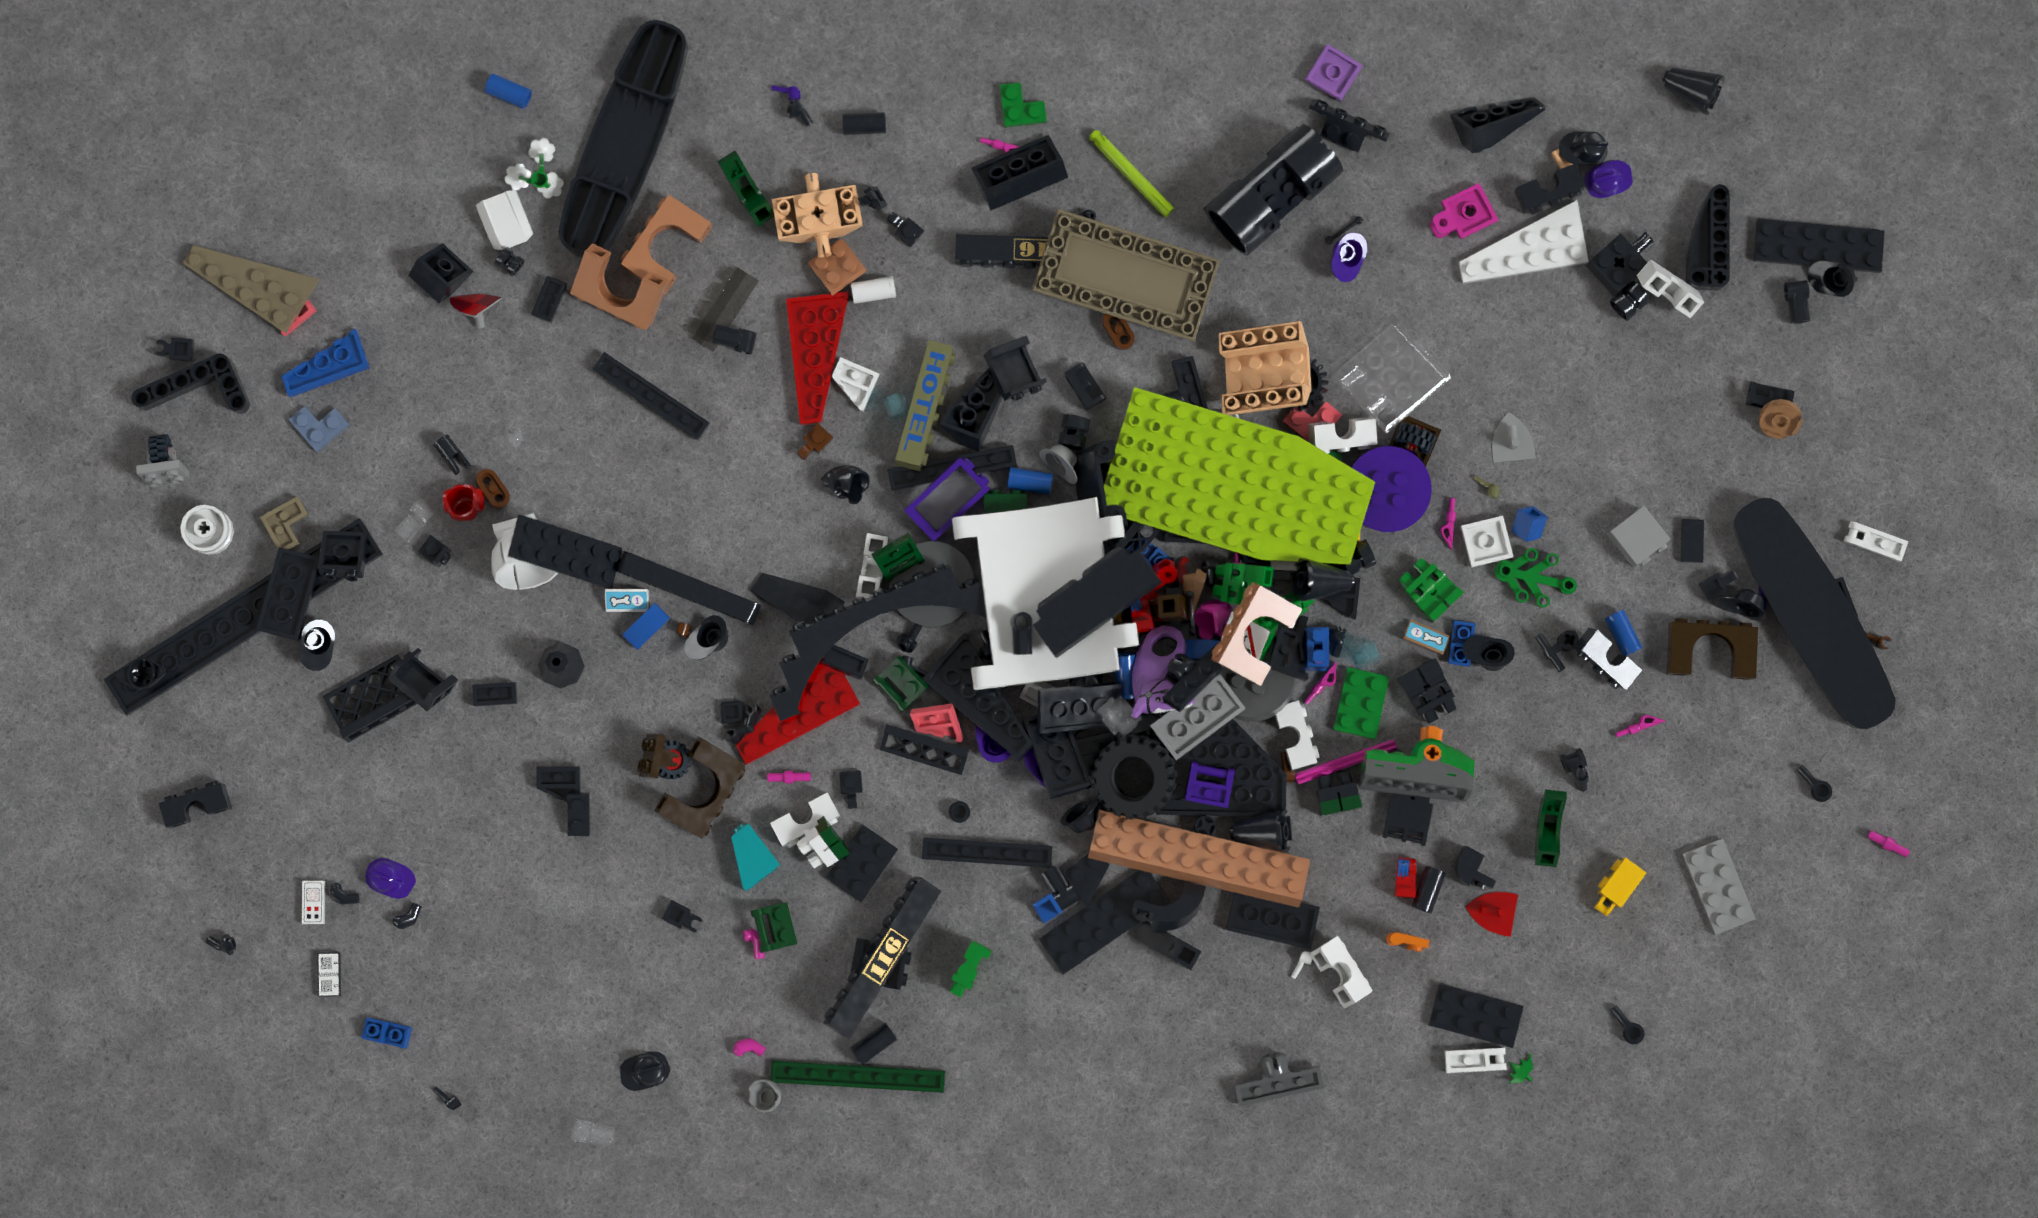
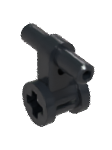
[1535,630,1579,672]
[1559,748,1589,792]

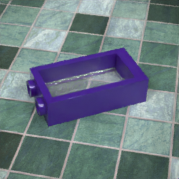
[904,456,990,542]

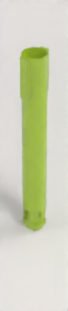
[1089,130,1175,218]

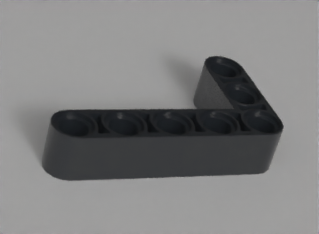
[131,353,250,414]

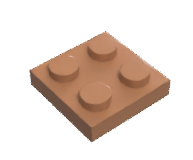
[808,238,867,296]

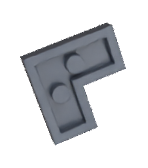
[289,406,350,453]

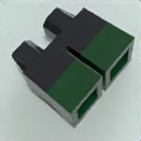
[1316,771,1362,816]

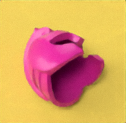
[1194,600,1233,640]

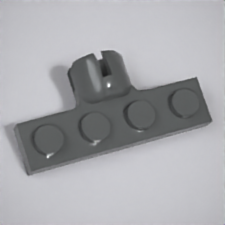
[1234,1052,1324,1107]

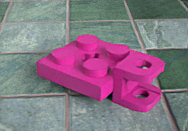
[1429,183,1499,240]

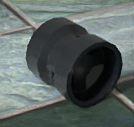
[495,247,525,277]

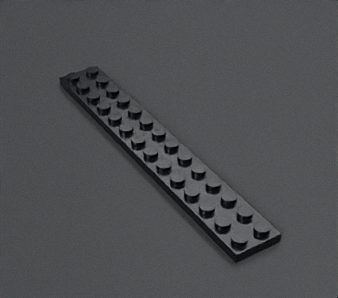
[104,518,384,716]

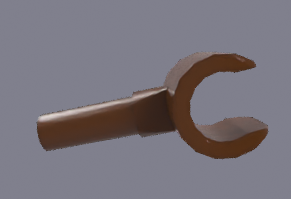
[677,622,691,638]
[1866,632,1892,649]
[1280,752,1295,783]

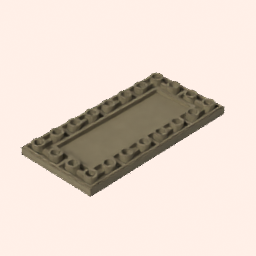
[1032,209,1220,342]

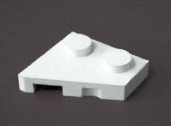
[832,357,880,412]

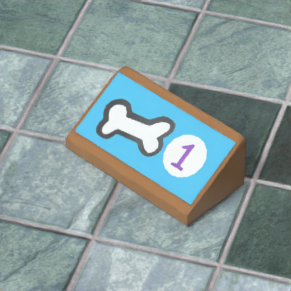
[1402,619,1450,656]

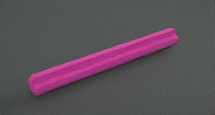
[1295,740,1397,784]

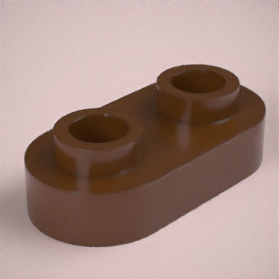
[1102,314,1135,350]
[476,469,510,509]

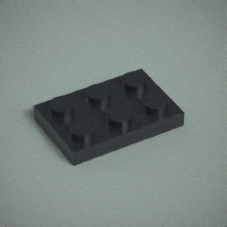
[826,825,898,902]

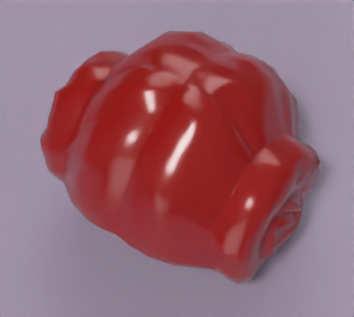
[442,484,485,522]

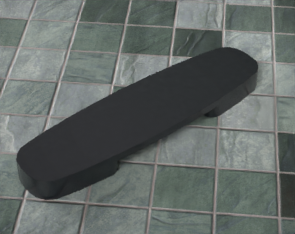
[558,20,688,258]
[1733,498,1896,729]

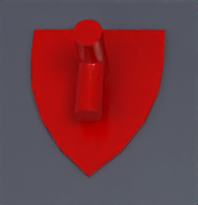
[1465,892,1518,937]

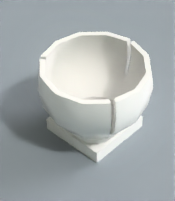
[491,513,558,590]

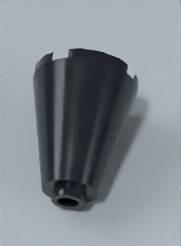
[1662,67,1724,115]
[1292,558,1354,601]
[1230,810,1292,853]

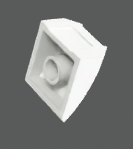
[476,190,533,250]

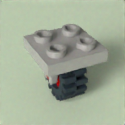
[136,434,190,487]

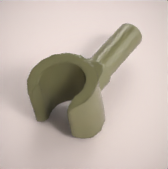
[1473,475,1500,499]

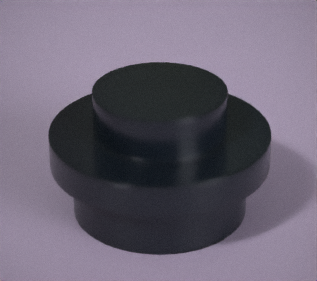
[949,801,970,823]

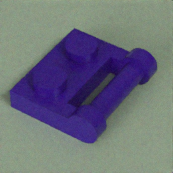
[1185,761,1235,808]

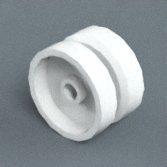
[180,505,234,555]

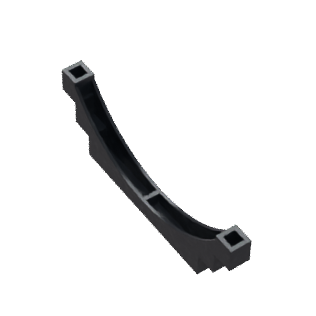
[769,563,987,721]

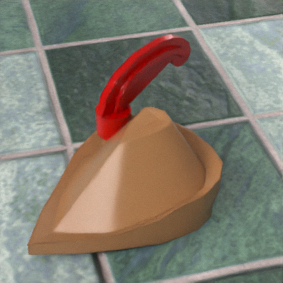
[1177,557,1207,613]

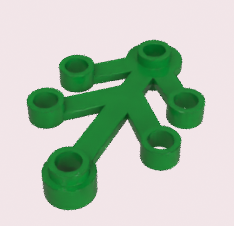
[1494,548,1577,608]

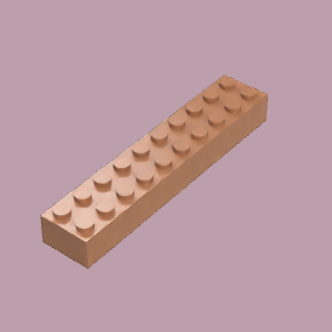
[1088,810,1310,908]

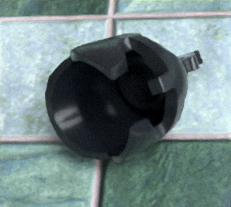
[821,465,870,505]

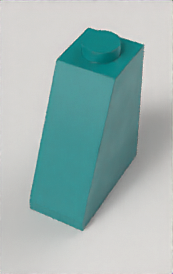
[731,823,781,892]

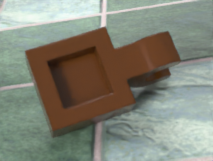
[798,423,833,460]

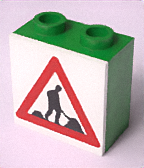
[1222,603,1279,661]

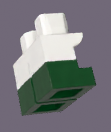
[796,816,850,868]

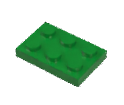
[1333,667,1389,740]

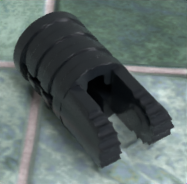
[433,434,471,475]

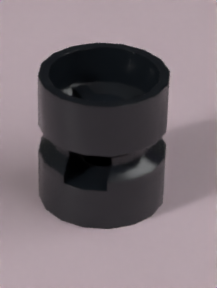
[1610,281,1650,321]
[1058,414,1090,450]
[1342,539,1376,575]

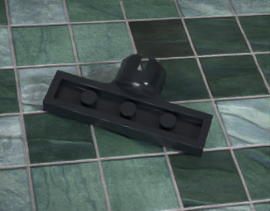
[1162,356,1208,409]
[1163,643,1225,712]

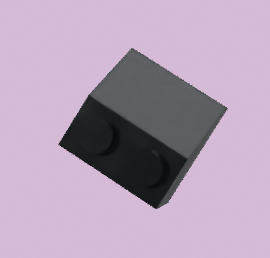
[408,243,473,303]

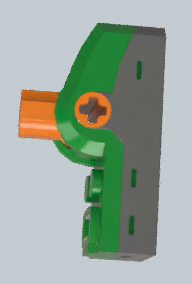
[1359,726,1475,802]

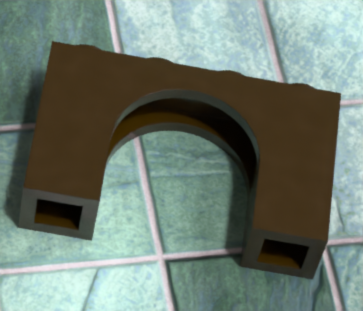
[1113,594,1190,626]
[1666,618,1758,680]
[654,736,746,839]

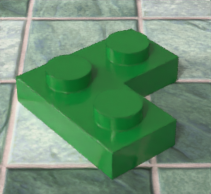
[1000,83,1047,128]

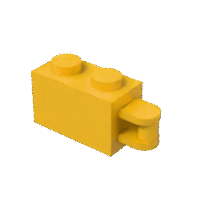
[1594,857,1646,917]

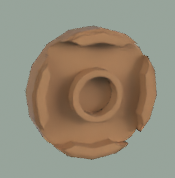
[1758,399,1802,439]

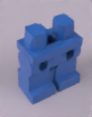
[1304,627,1329,671]

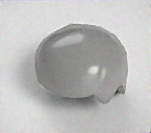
[748,1079,781,1113]

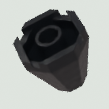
[538,642,585,689]

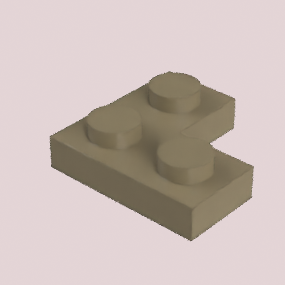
[260,496,309,550]

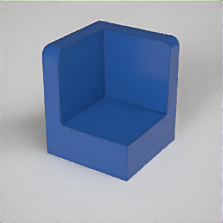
[1512,506,1547,542]
[1033,894,1062,923]

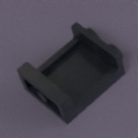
[983,335,1047,401]
[388,648,458,711]
[850,938,912,990]

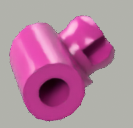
[733,1038,766,1057]

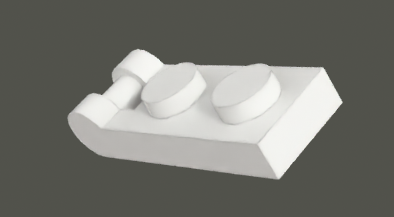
[1843,521,1908,562]
[1444,1048,1507,1073]

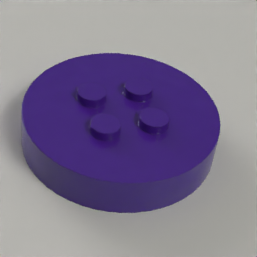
[1351,446,1432,532]

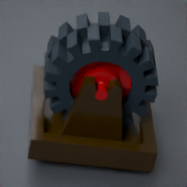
[1388,413,1441,467]
[638,734,692,779]

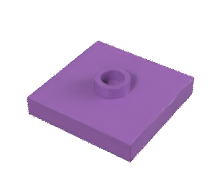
[1305,44,1363,102]

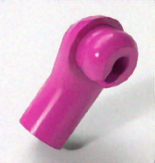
[743,928,765,959]

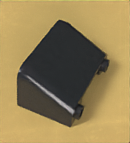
[1073,440,1128,531]

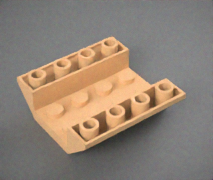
[1219,321,1311,415]

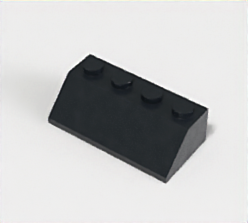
[971,134,1068,211]

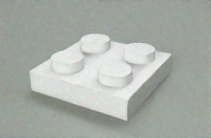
[1461,516,1513,568]

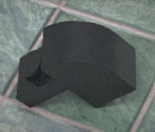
[1455,845,1496,891]

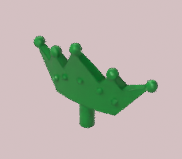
[1508,1054,1533,1084]

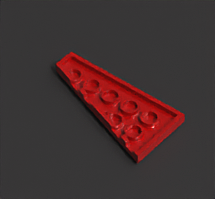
[786,291,850,425]
[736,658,861,765]

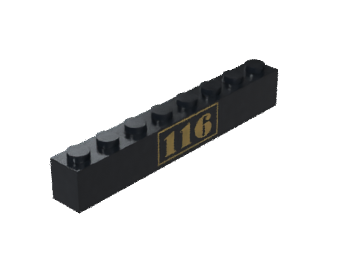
[955,234,1048,269]
[823,876,942,1039]

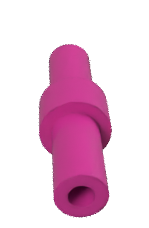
[767,771,811,784]
[1867,830,1910,858]

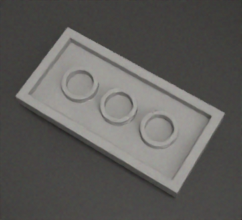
[1150,673,1246,760]
[1682,838,1756,935]

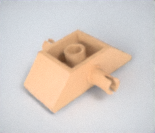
[772,173,863,258]

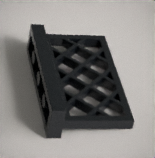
[322,654,417,743]

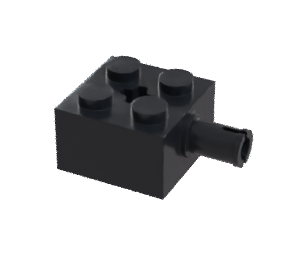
[1586,232,1654,296]

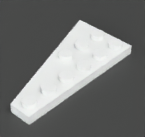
[1459,200,1589,284]

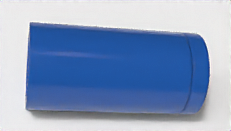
[485,73,532,109]
[1007,467,1053,495]
[1604,609,1643,656]
[1115,652,1136,699]

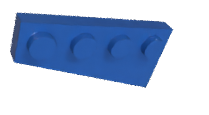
[282,328,370,398]

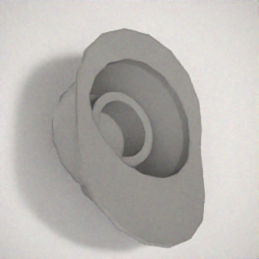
[1039,444,1077,484]

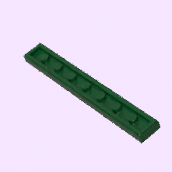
[771,1061,945,1093]

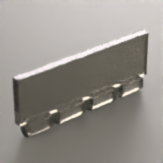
[687,266,759,352]

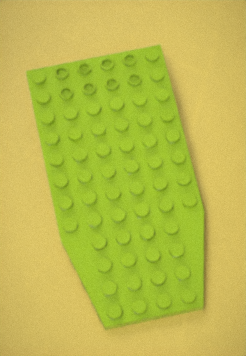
[1104,387,1375,565]

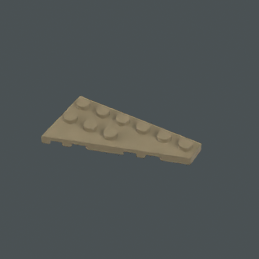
[183,245,321,333]

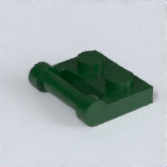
[871,532,925,583]
[872,655,929,713]
[750,902,798,953]

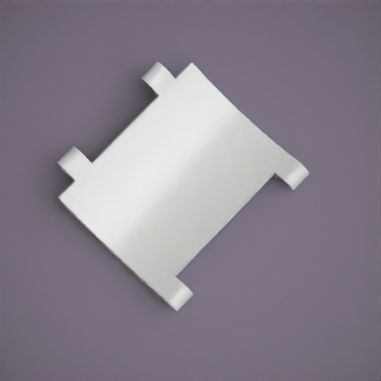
[952,497,1139,690]

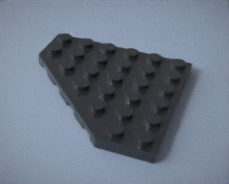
[1156,711,1287,817]

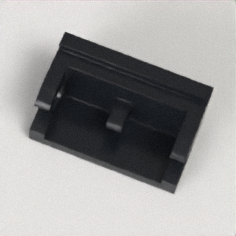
[1064,362,1107,411]
[1745,381,1795,408]

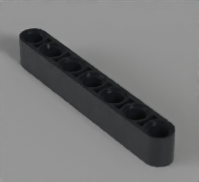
[616,551,761,625]

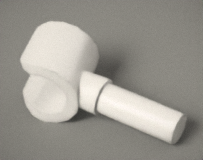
[1291,951,1312,979]

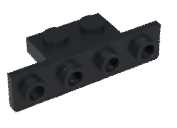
[1309,99,1390,152]

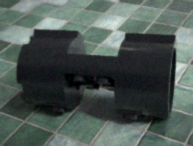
[1203,124,1344,256]

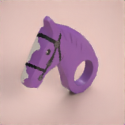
[1132,626,1195,718]

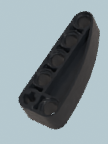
[1686,184,1730,291]

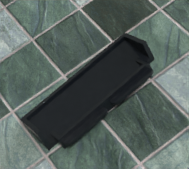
[1033,547,1162,658]

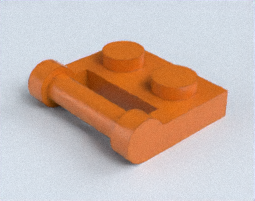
[1386,932,1430,952]

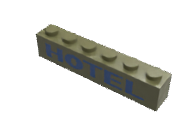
[895,340,956,471]

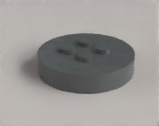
[889,541,975,628]
[1220,639,1296,722]

